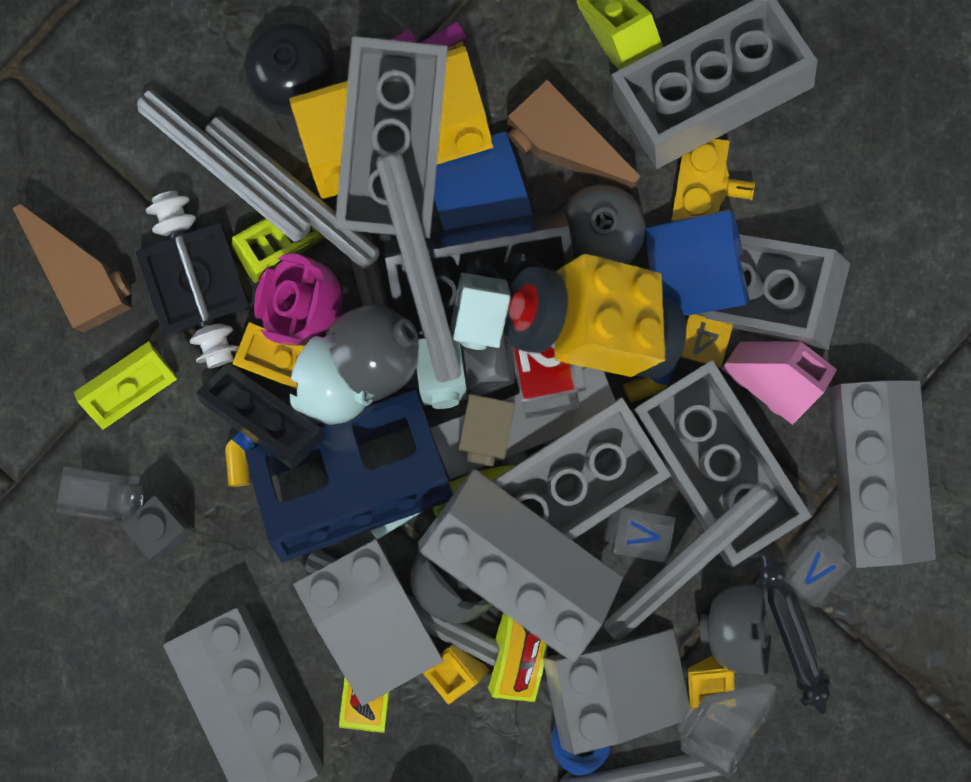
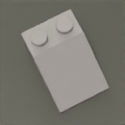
[696,234,850,350]
[293,539,443,706]
[543,628,692,755]

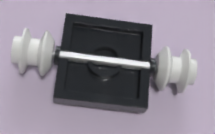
[135,191,251,369]

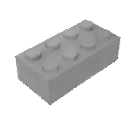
[611,0,818,169]
[335,36,448,238]
[631,360,812,566]

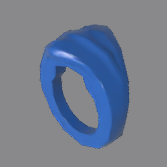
[551,722,610,776]

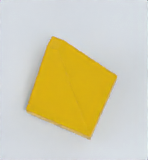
[423,645,490,705]
[687,656,735,709]

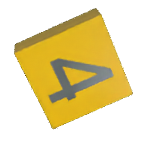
[680,314,733,369]

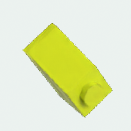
[576,0,663,70]

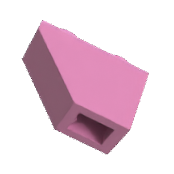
[721,341,837,425]

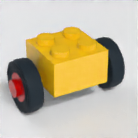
[503,254,686,378]

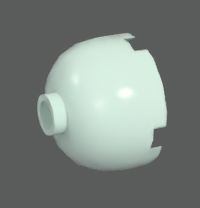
[290,332,373,425]

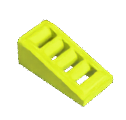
[231,219,326,283]

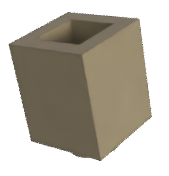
[458,394,516,467]

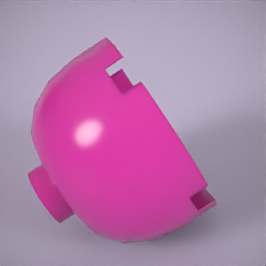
[254,254,344,346]

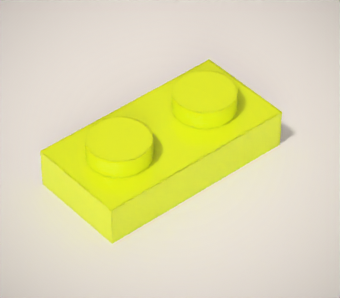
[74,341,177,430]

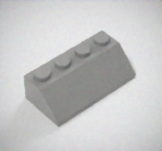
[829,381,936,568]
[492,398,671,540]
[418,468,623,663]
[163,604,324,782]

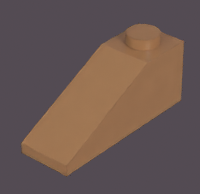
[507,80,641,191]
[13,204,132,333]

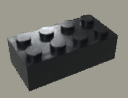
[384,210,574,339]

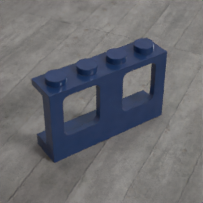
[244,389,454,563]

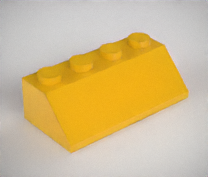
[289,46,493,199]

